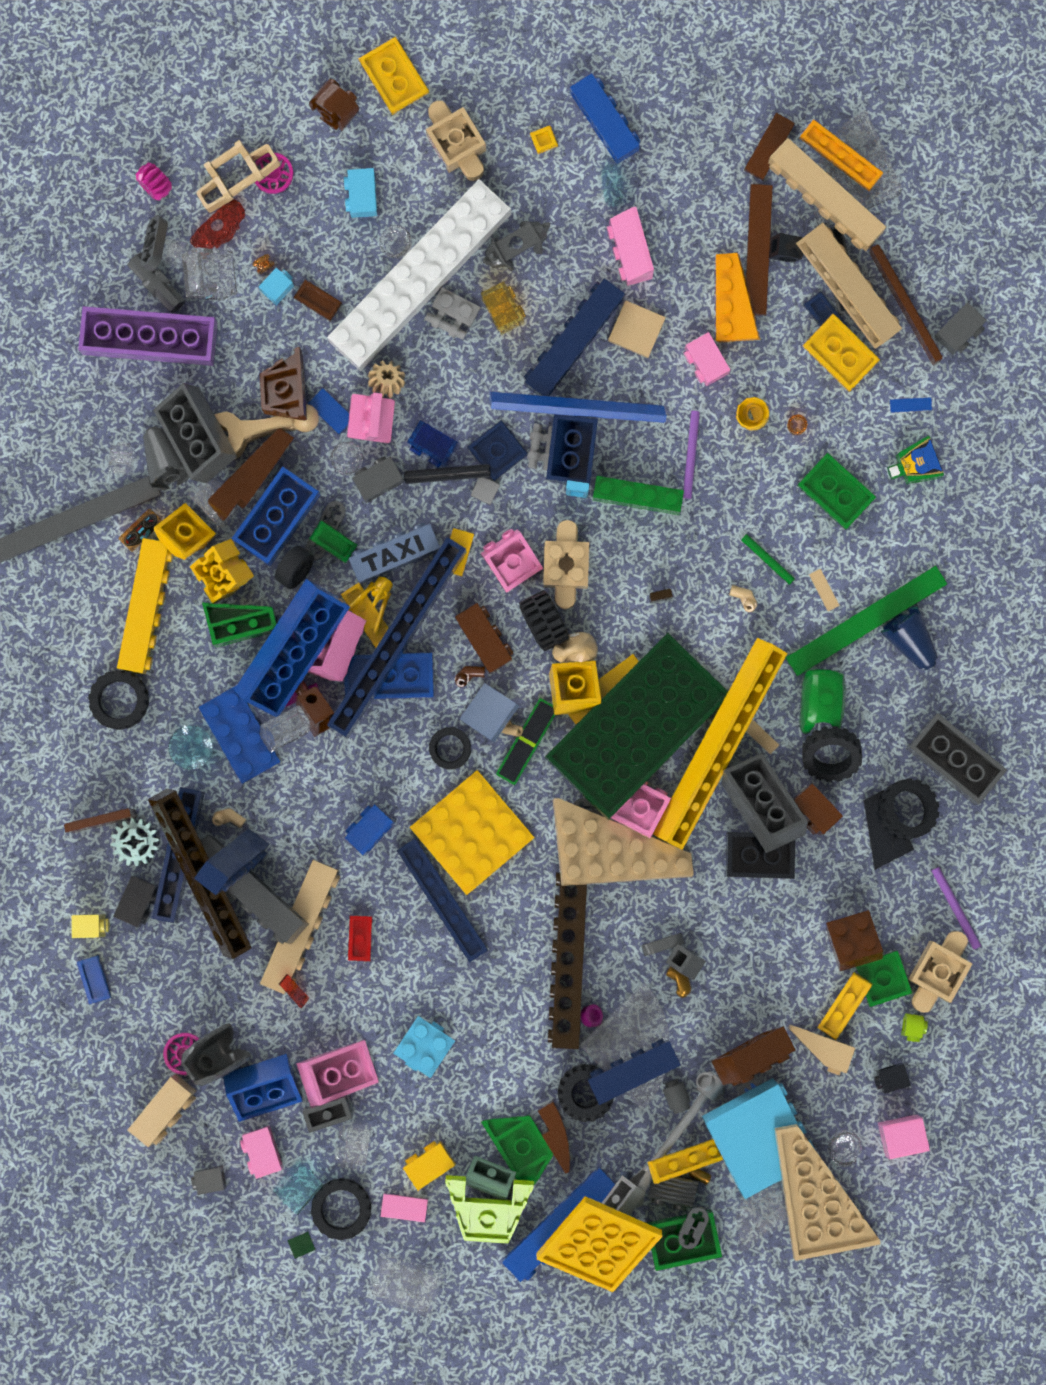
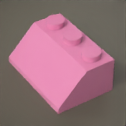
[607,207,654,286]
[307,611,366,682]

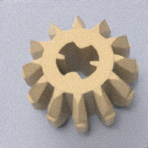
[368,360,405,399]

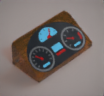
[119,508,162,552]

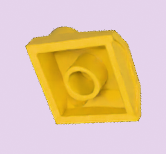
[154,503,216,560]

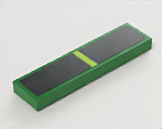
[496,698,555,786]

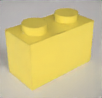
[71,914,110,938]

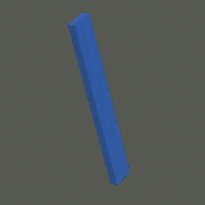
[489,392,667,423]

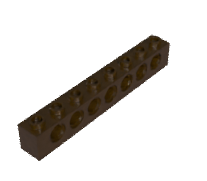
[148,789,252,959]
[548,872,587,1049]

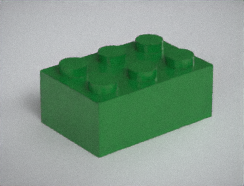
[647,1209,722,1271]

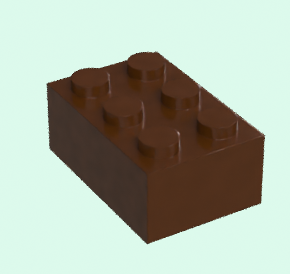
[711,1026,796,1086]

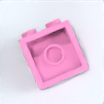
[481,529,543,593]
[611,782,671,838]

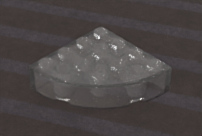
[813,110,903,227]
[580,982,670,1111]

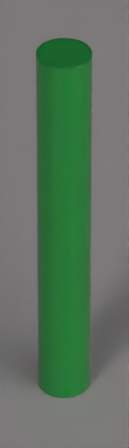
[741,534,795,585]

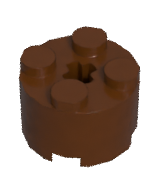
[309,78,360,131]

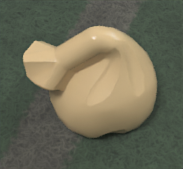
[552,632,598,663]

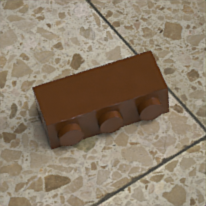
[455,603,514,674]

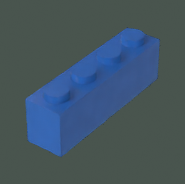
[570,73,641,164]

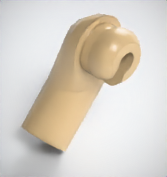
[212,808,246,828]

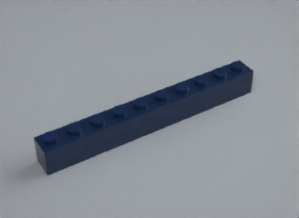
[327,537,467,739]

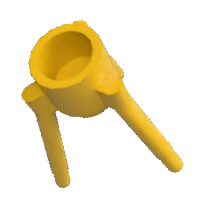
[348,577,393,634]

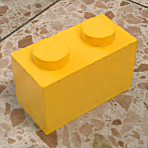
[403,1141,456,1191]

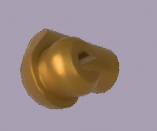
[666,966,691,998]

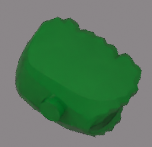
[799,669,846,734]

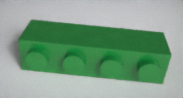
[592,476,684,515]

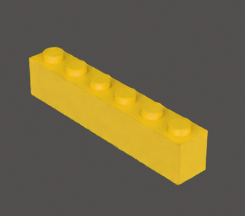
[117,538,174,675]

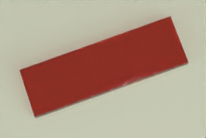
[279,974,309,1009]

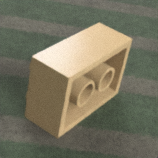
[127,1074,197,1147]

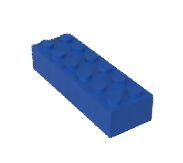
[234,579,350,718]

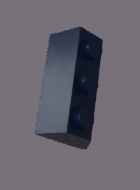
[546,414,598,488]

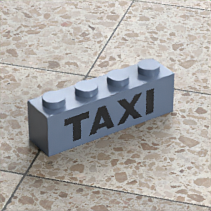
[349,523,440,584]

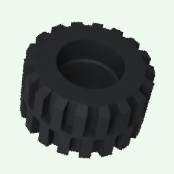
[519,590,569,651]
[558,1064,614,1122]

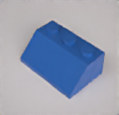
[223,1054,303,1122]

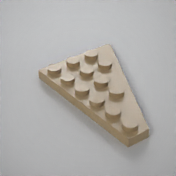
[553,798,694,886]
[774,1124,881,1261]

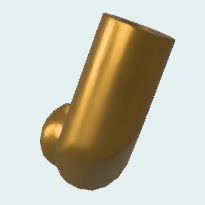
[688,1169,711,1185]

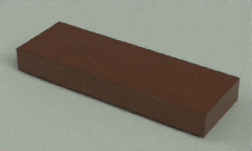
[744,113,795,181]

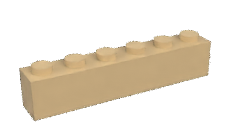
[768,138,886,251]
[796,223,902,349]
[260,860,341,994]

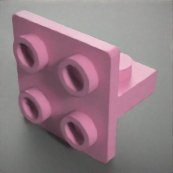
[347,393,395,443]

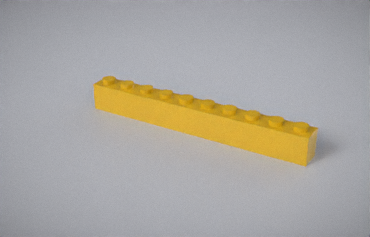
[653,638,788,850]

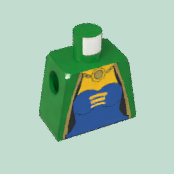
[887,436,944,485]

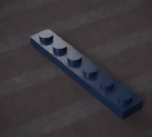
[396,838,488,963]

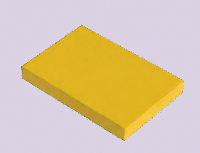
[358,36,429,115]
[802,314,880,392]

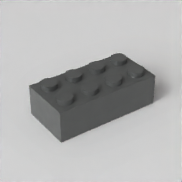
[153,383,237,483]
[906,713,1007,805]
[722,753,808,853]

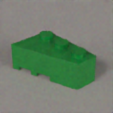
[202,602,278,648]

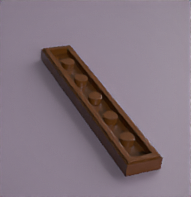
[746,184,773,316]
[869,244,943,366]

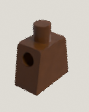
[295,682,334,737]

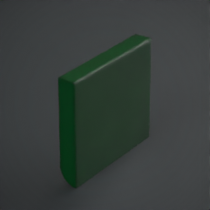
[287,1232,315,1259]

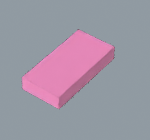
[380,1193,428,1222]

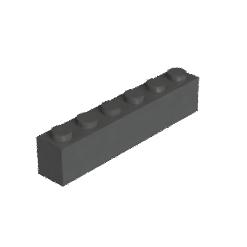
[201,835,309,944]

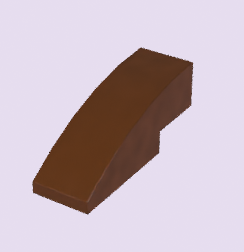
[538,1100,570,1174]

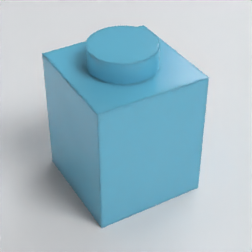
[259,268,294,306]

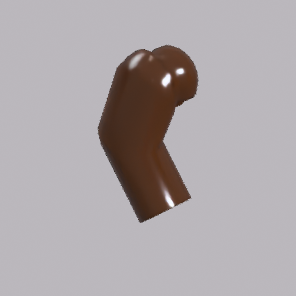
[455,666,485,687]

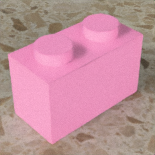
[683,332,730,386]
[240,1125,283,1179]

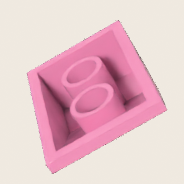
[296,1040,379,1106]

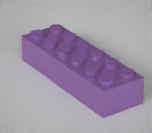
[78,306,218,366]

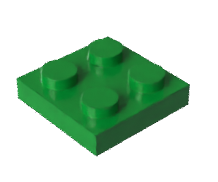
[856,950,912,1007]

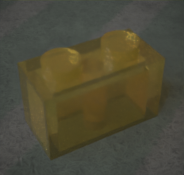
[480,281,526,336]

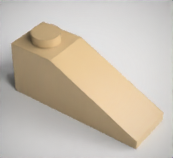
[788,1025,855,1076]

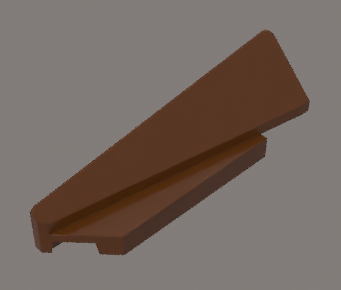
[208,428,294,521]

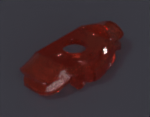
[190,199,245,253]

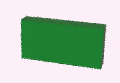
[309,521,357,563]

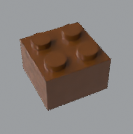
[793,783,843,835]
[826,910,883,971]

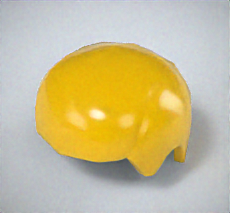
[736,397,770,431]

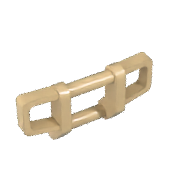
[196,140,280,213]

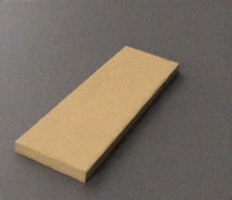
[809,569,840,611]
[746,719,779,754]

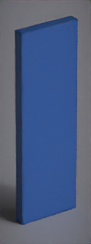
[890,397,932,413]

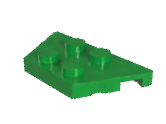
[481,1115,554,1186]

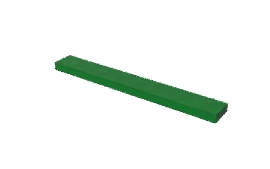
[785,566,947,676]

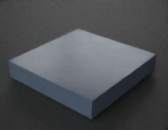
[459,683,519,742]

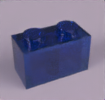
[407,420,459,468]

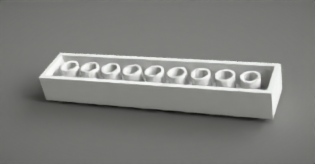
[327,179,511,372]

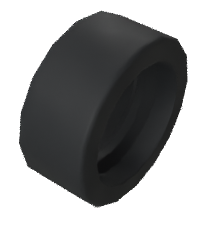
[275,545,314,589]
[429,727,471,769]

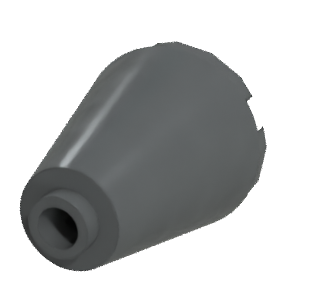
[143,426,190,490]

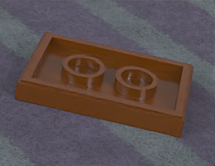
[64,808,138,833]

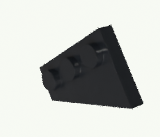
[863,790,914,870]

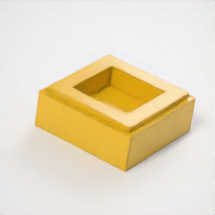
[530,125,558,154]

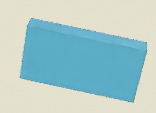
[566,480,589,498]

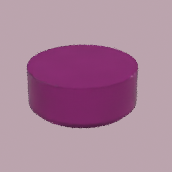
[581,1004,603,1027]

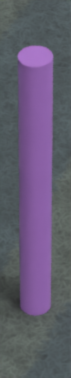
[683,411,700,499]
[931,867,981,950]

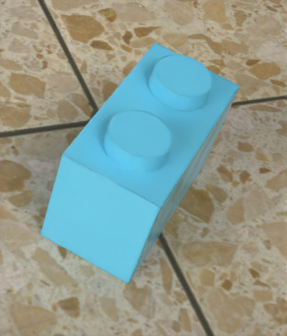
[344,168,377,218]

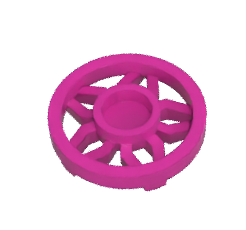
[255,153,293,194]
[163,1033,199,1075]

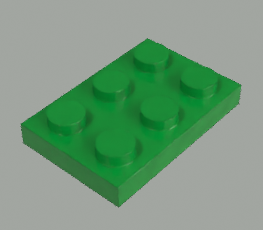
[797,453,876,530]

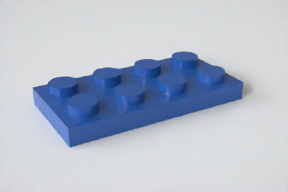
[344,653,434,699]
[198,685,281,784]

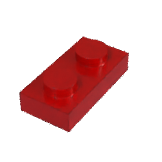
[348,916,373,961]

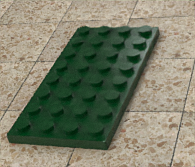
[544,633,728,820]

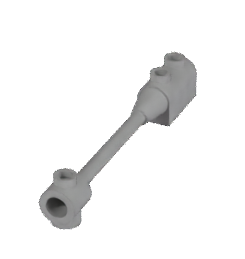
[602,1071,727,1216]

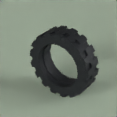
[88,670,149,730]
[802,726,862,782]
[878,778,940,840]
[311,1178,371,1240]

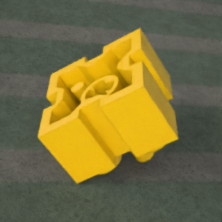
[190,539,254,604]

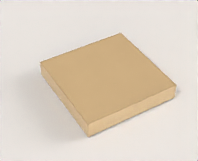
[608,300,666,358]

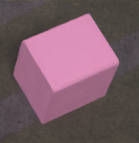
[878,1114,930,1159]

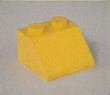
[549,661,601,715]

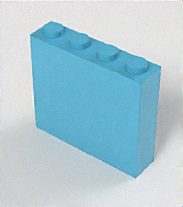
[702,1078,815,1199]

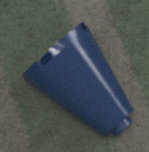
[881,607,938,670]

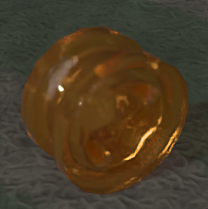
[252,254,275,274]
[787,414,808,435]

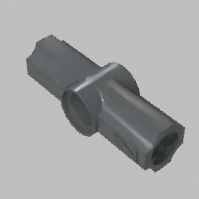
[127,252,186,314]

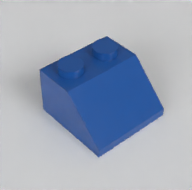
[345,804,395,856]

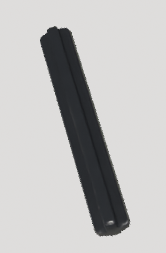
[404,464,491,484]

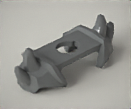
[483,221,550,271]

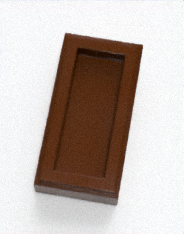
[293,279,342,322]

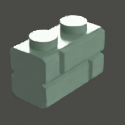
[466,1156,517,1200]

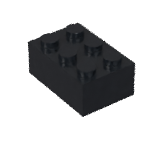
[725,832,795,879]

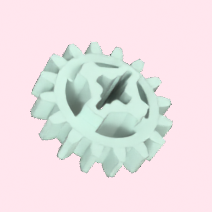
[110,818,160,866]

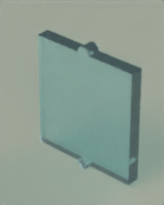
[273,1160,323,1215]

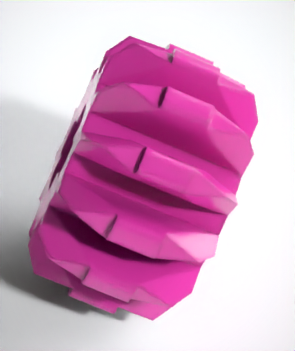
[135,162,172,201]

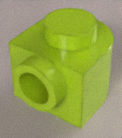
[901,1013,928,1043]

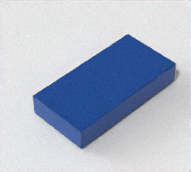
[308,388,349,435]
[77,955,112,1005]

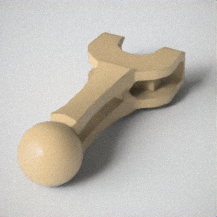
[214,404,319,459]

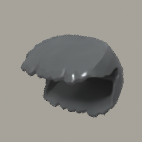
[181,1023,251,1086]

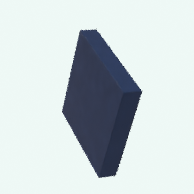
[467,420,528,481]

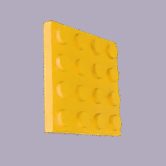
[410,770,535,895]
[536,1196,662,1292]

